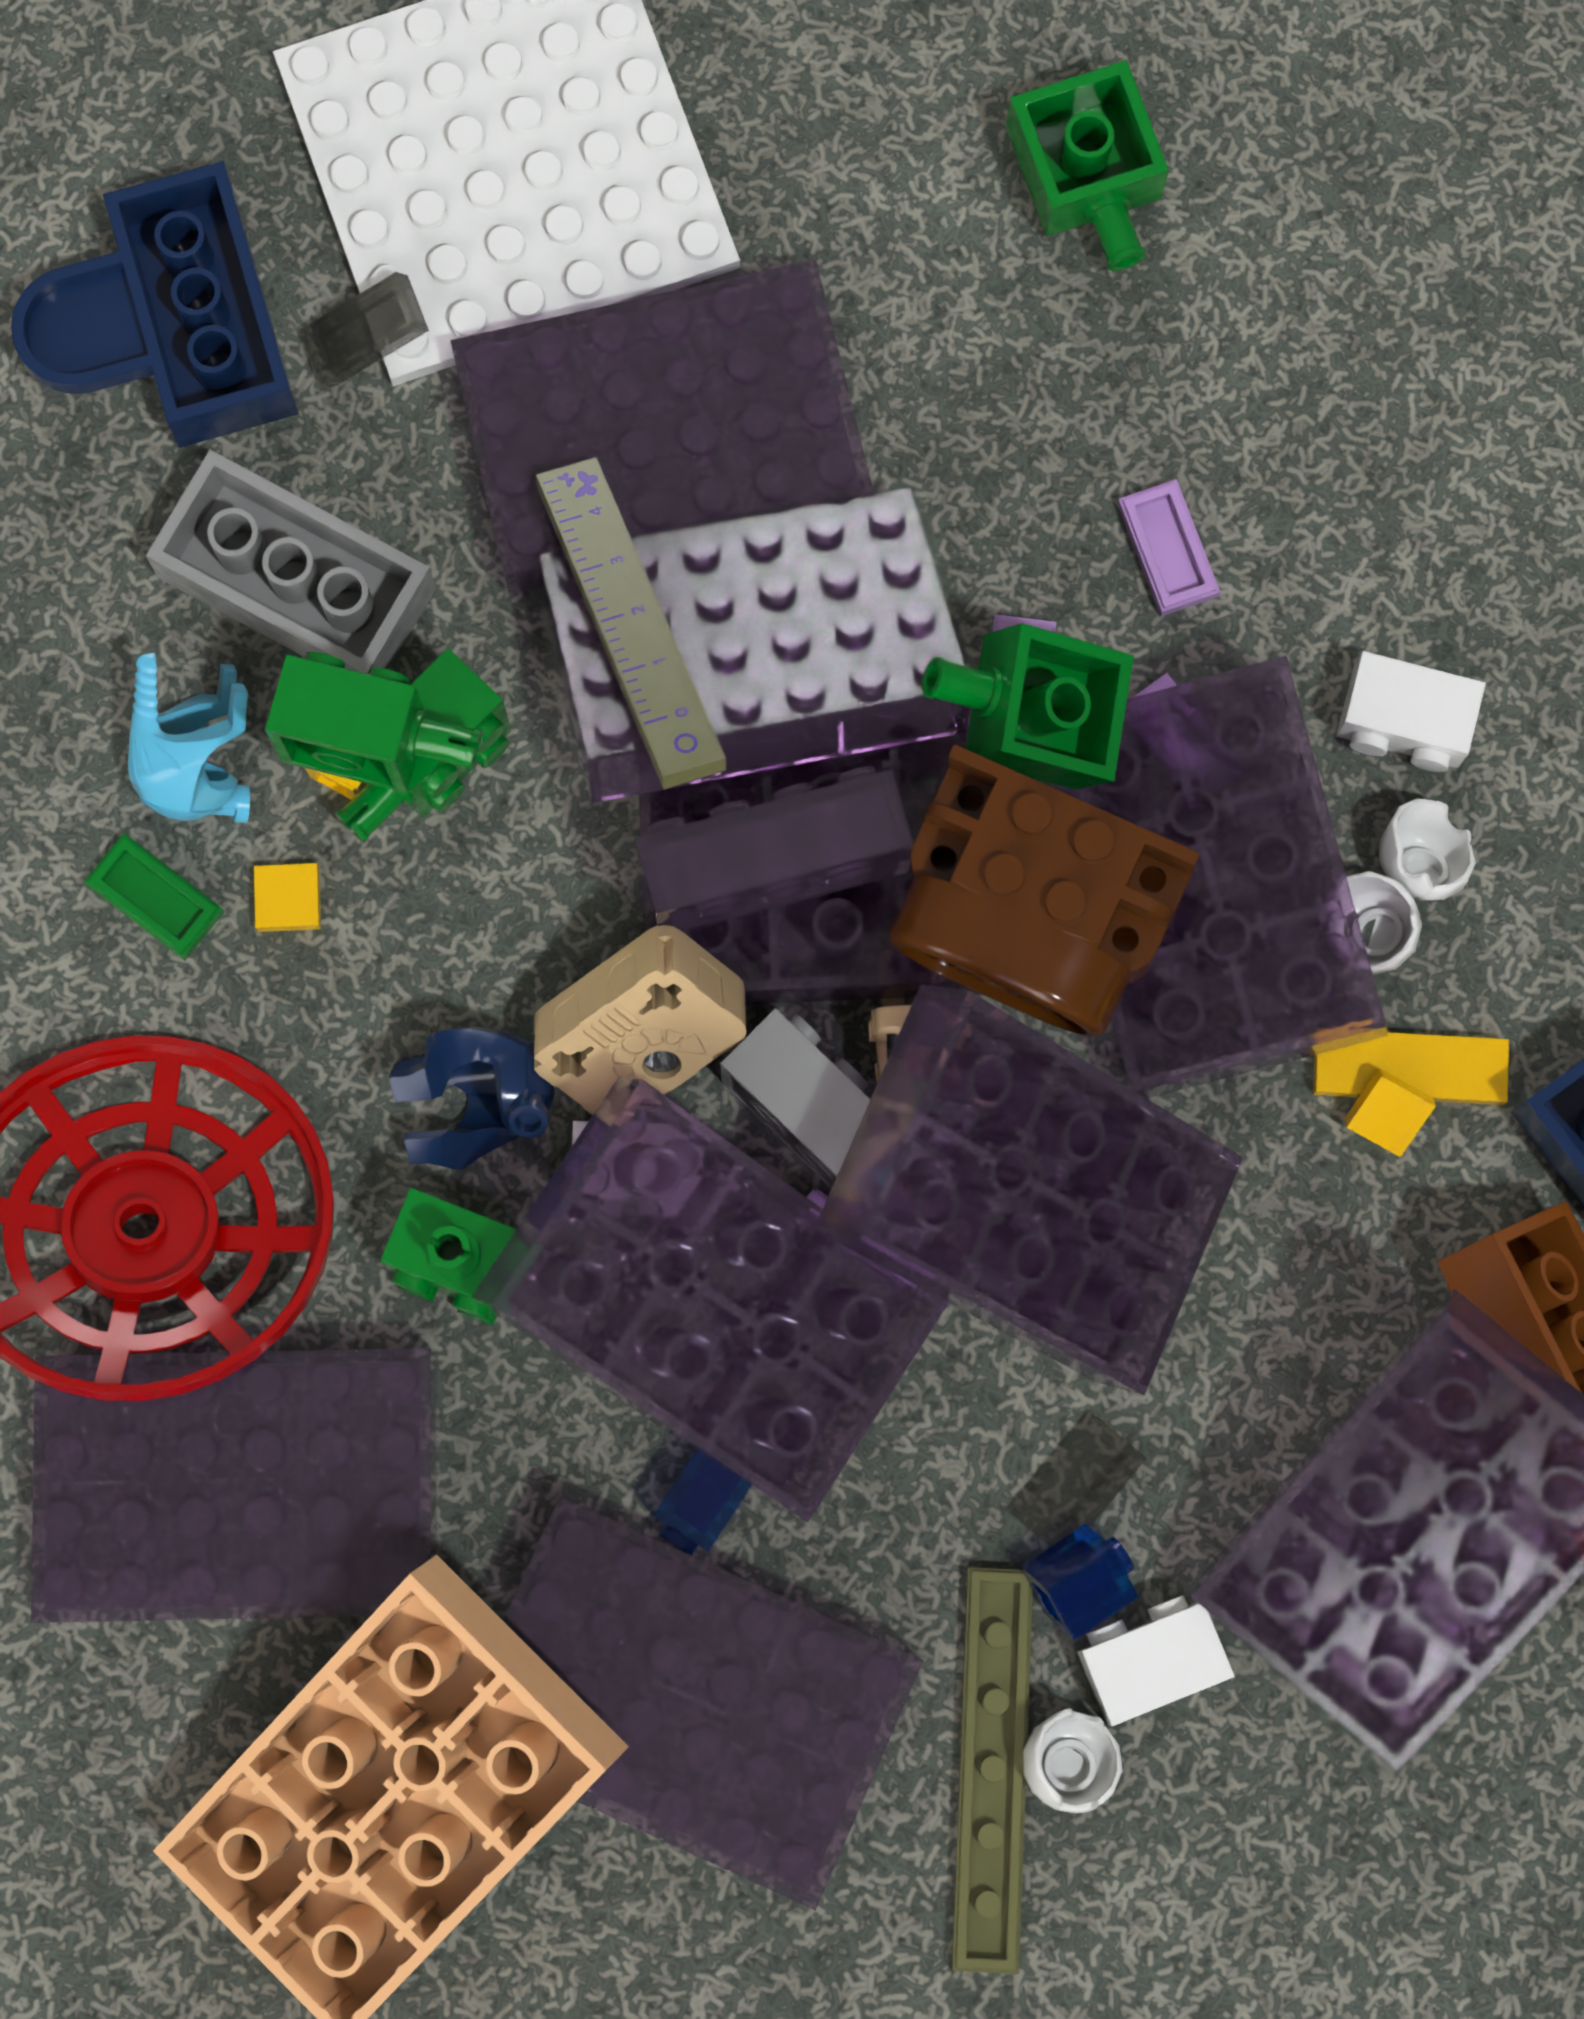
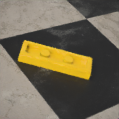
[1313,1029,1509,1105]

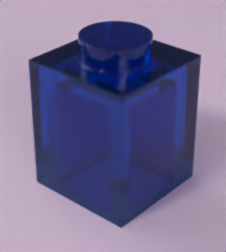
[654,1449,753,1557]
[1021,1524,1139,1641]

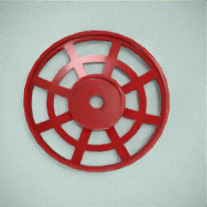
[0,1036,335,1401]

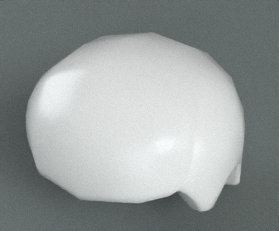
[1379,798,1476,901]
[1320,871,1422,975]
[1023,1708,1123,1814]

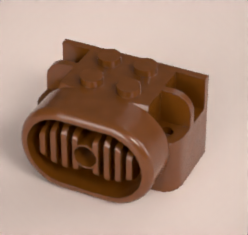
[889,744,1200,1037]

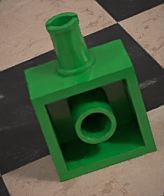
[1005,60,1169,271]
[922,623,1134,790]
[335,648,511,843]
[265,652,483,793]
[380,1188,541,1326]

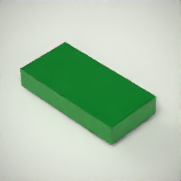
[84,833,225,961]

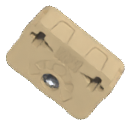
[533,925,746,1122]

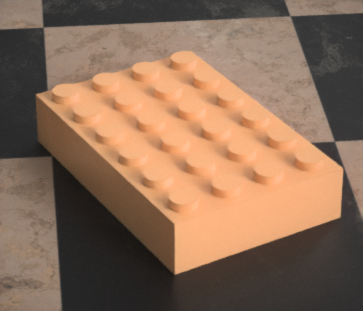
[153,1555,629,2019]

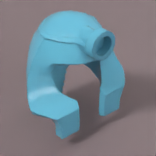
[128,652,250,823]

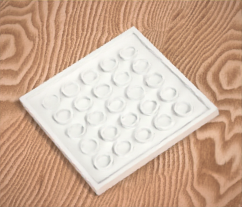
[273,0,740,386]

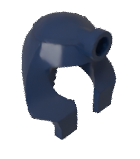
[389,1027,555,1170]

